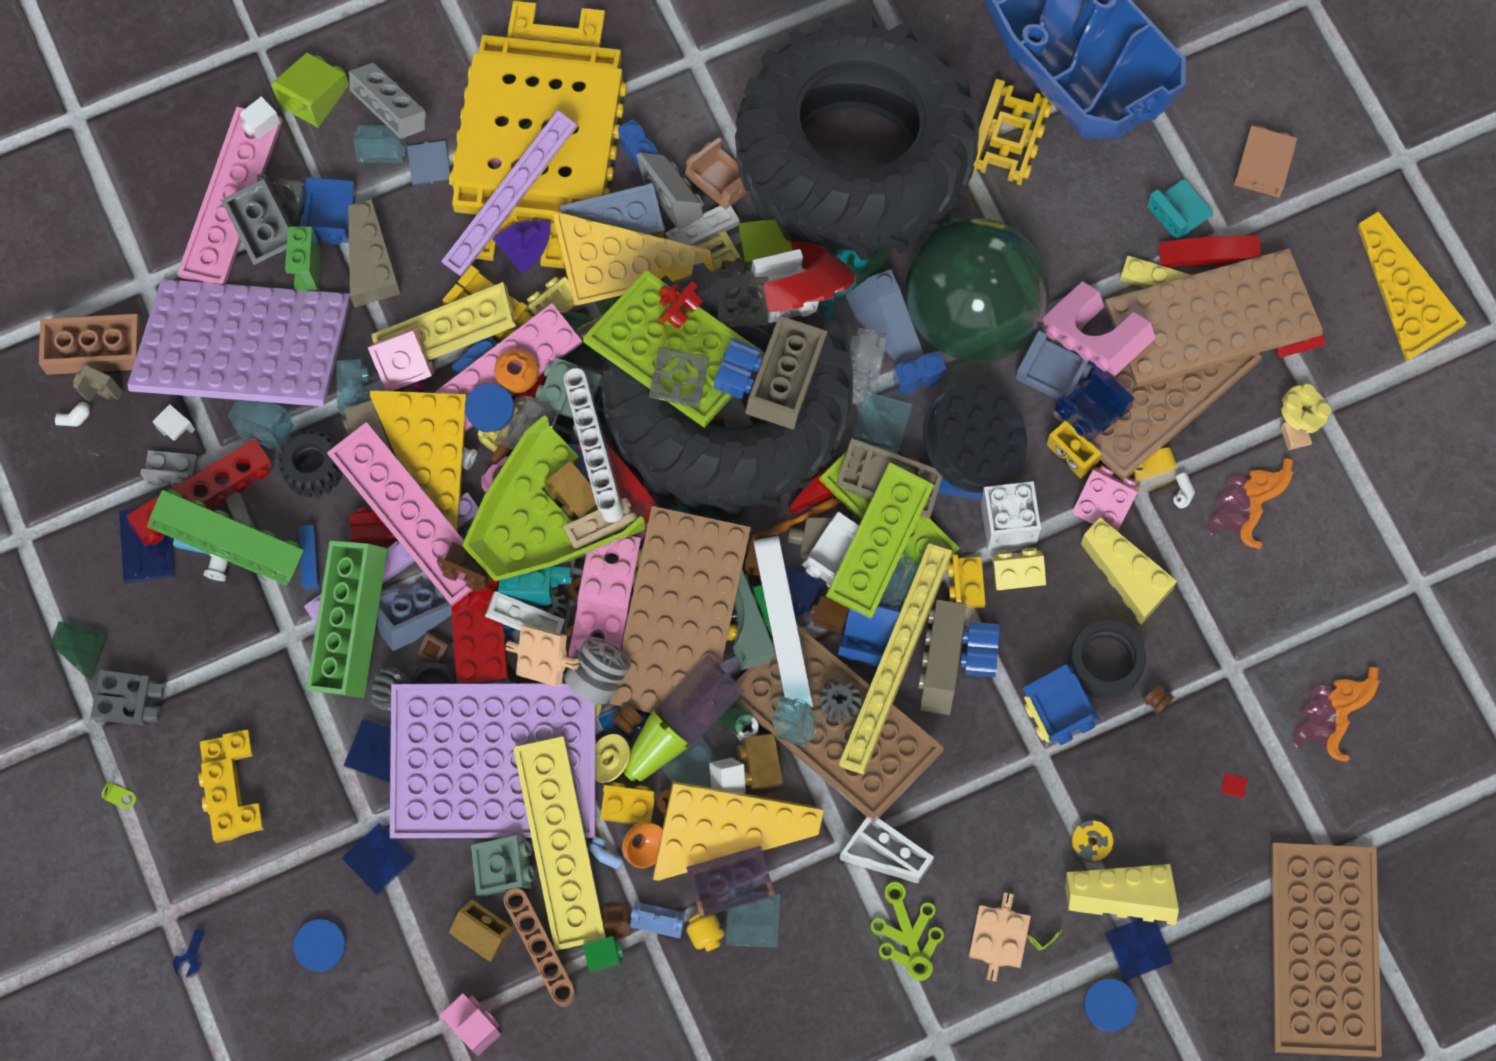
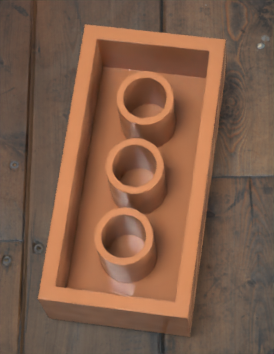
[39,314,144,375]

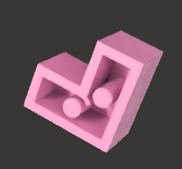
[440,994,501,1056]

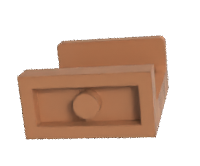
[1234,126,1297,198]
[685,137,748,210]

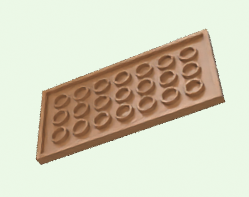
[1105,249,1323,387]
[1054,353,1262,481]
[609,506,751,725]
[726,624,944,823]
[1271,843,1382,1058]

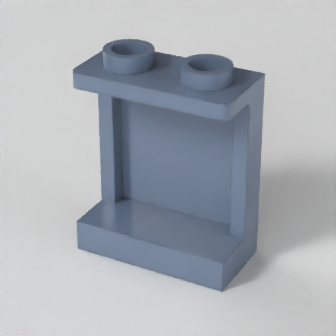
[1015,331,1092,403]

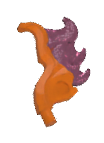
[1209,458,1294,549]
[1294,667,1380,762]

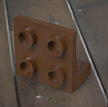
[436,542,493,592]

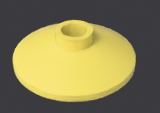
[596,734,630,783]

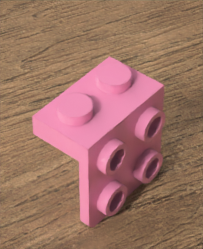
[1073,465,1141,532]

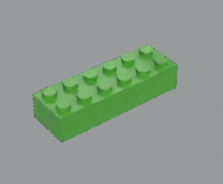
[147,490,304,586]
[306,541,388,698]

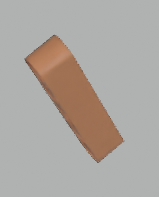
[504,888,576,1007]

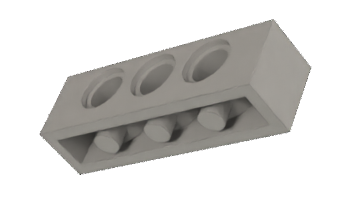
[349,63,426,139]

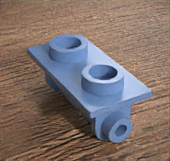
[630,902,686,938]

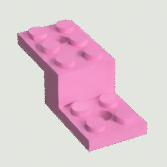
[568,536,641,659]

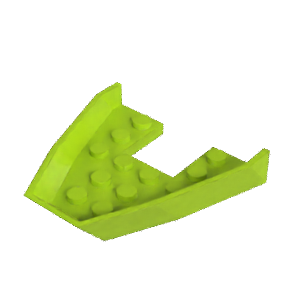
[462,415,646,581]

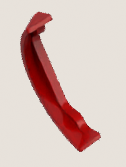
[764,242,856,312]

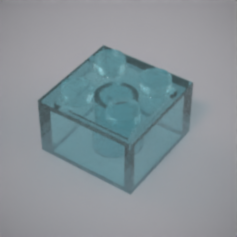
[228,400,294,450]

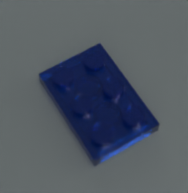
[119,509,175,584]

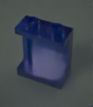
[1054,367,1135,442]

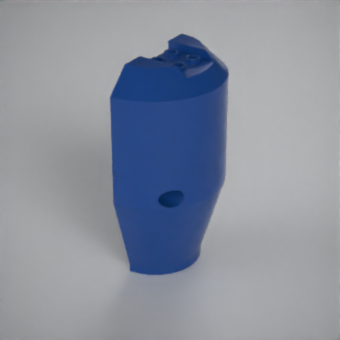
[983,0,1186,140]

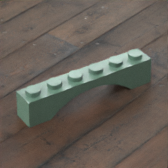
[733,570,776,670]

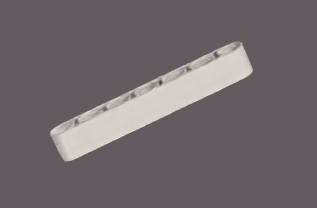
[564,368,624,522]
[754,536,813,712]

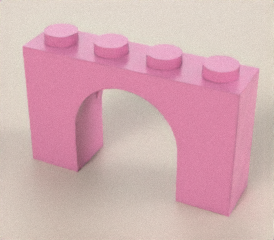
[1042,281,1156,376]

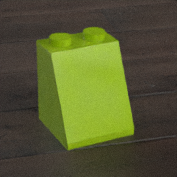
[271,53,349,128]
[738,220,792,271]

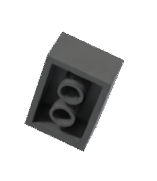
[221,178,292,265]

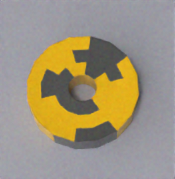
[1071,820,1113,863]

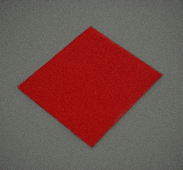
[1221,773,1248,798]

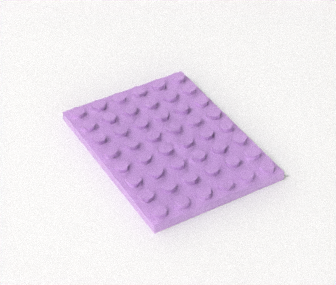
[127,279,351,406]
[390,684,596,838]

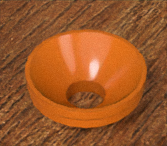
[494,348,539,393]
[622,822,662,868]

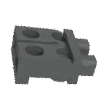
[91,670,165,726]

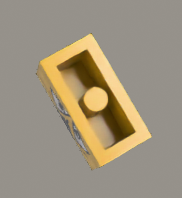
[1047,420,1102,479]

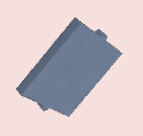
[407,141,450,185]

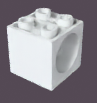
[981,481,1041,549]

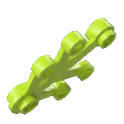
[871,882,944,981]

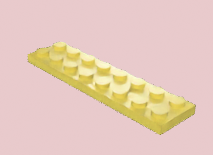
[513,736,606,951]

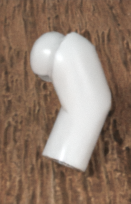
[55,402,90,426]
[1173,472,1195,508]

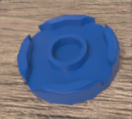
[465,383,514,433]
[293,919,346,972]
[1084,979,1137,1032]

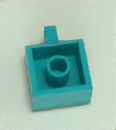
[498,564,572,606]

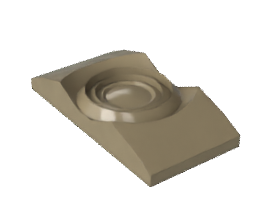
[836,438,942,518]

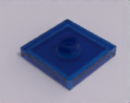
[343,719,391,783]
[342,823,415,896]

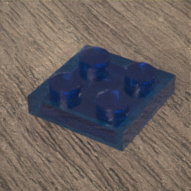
[1104,918,1174,982]

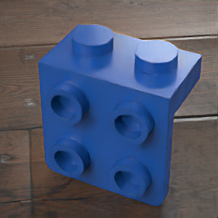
[838,605,900,667]

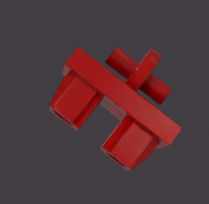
[657,281,703,329]

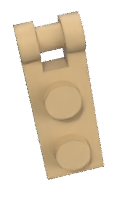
[563,498,638,551]

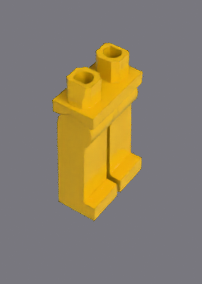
[442,265,533,344]

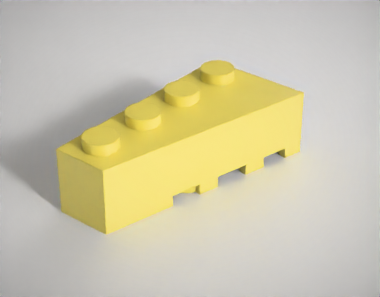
[1081,517,1177,625]
[1065,864,1179,925]

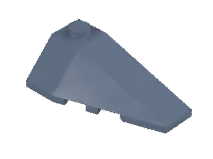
[846,270,924,365]
[376,584,452,651]

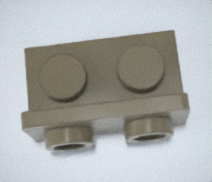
[73,365,123,402]

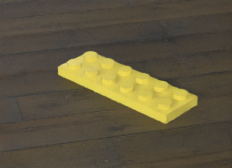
[372,282,516,361]

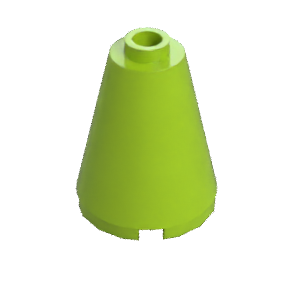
[623,711,691,782]

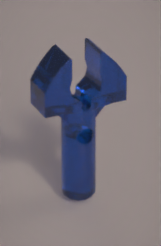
[173,929,204,979]

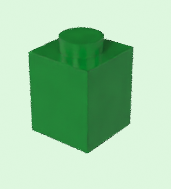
[582,936,624,973]

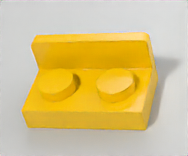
[947,554,985,608]
[600,782,655,825]

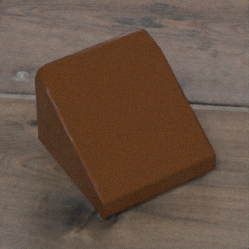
[417,630,454,663]
[602,904,630,938]

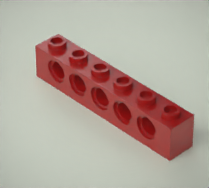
[127,439,272,547]

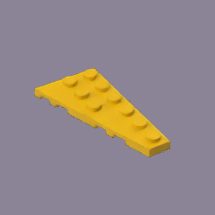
[1357,211,1467,363]

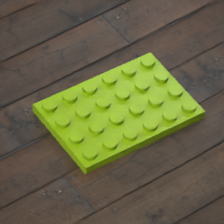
[583,270,765,428]

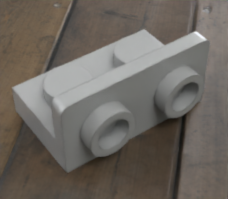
[140,450,198,486]

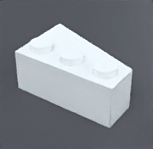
[840,817,934,884]

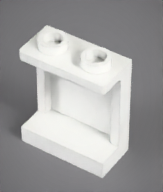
[750,249,819,323]
[802,512,859,587]

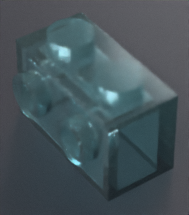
[353,125,407,164]
[336,359,369,417]
[772,696,817,747]

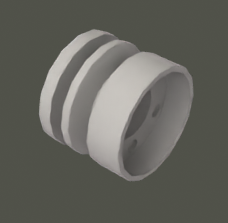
[564,637,631,705]

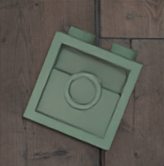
[536,358,603,419]
[471,835,535,897]

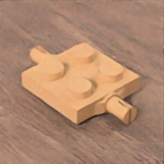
[506,625,579,686]
[969,893,1031,982]

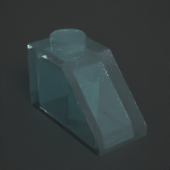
[878,555,919,609]

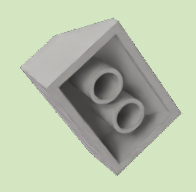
[636,153,704,230]

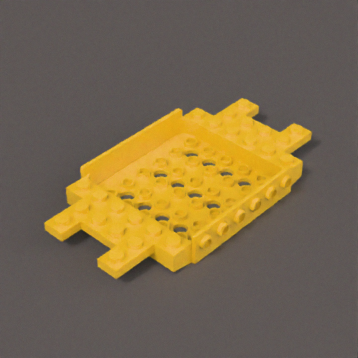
[449,1,627,269]

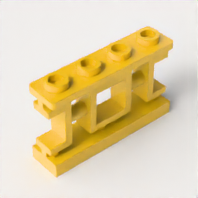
[973,79,1052,185]

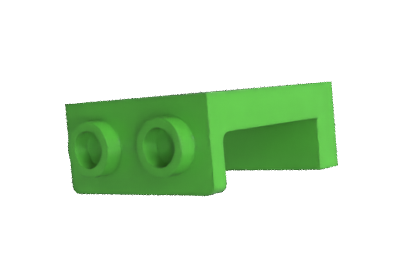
[285,227,322,291]

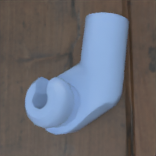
[589,837,622,869]

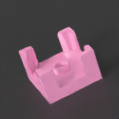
[368,327,436,391]

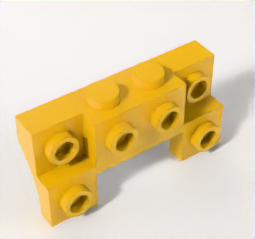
[198,730,264,843]

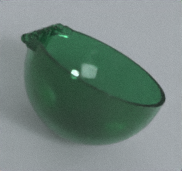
[904,217,1050,362]

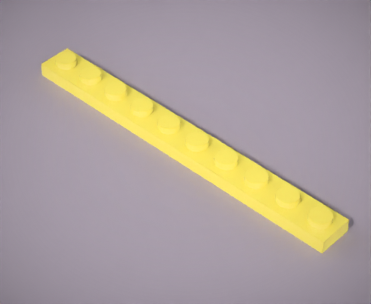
[839,543,952,775]

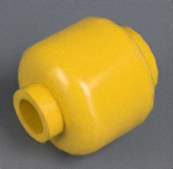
[686,911,725,952]

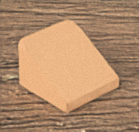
[1281,422,1312,450]

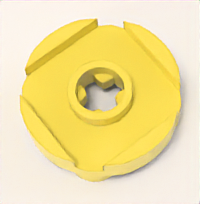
[1281,384,1331,433]

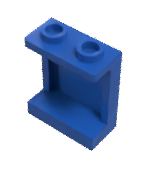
[298,177,357,245]
[1022,664,1100,745]

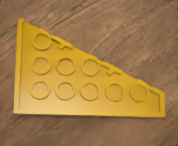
[553,212,715,306]
[370,391,467,533]
[652,781,824,881]

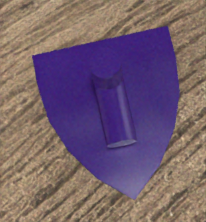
[492,220,551,274]

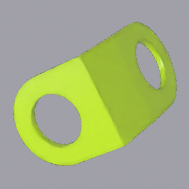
[102,781,136,808]
[1027,930,1063,951]

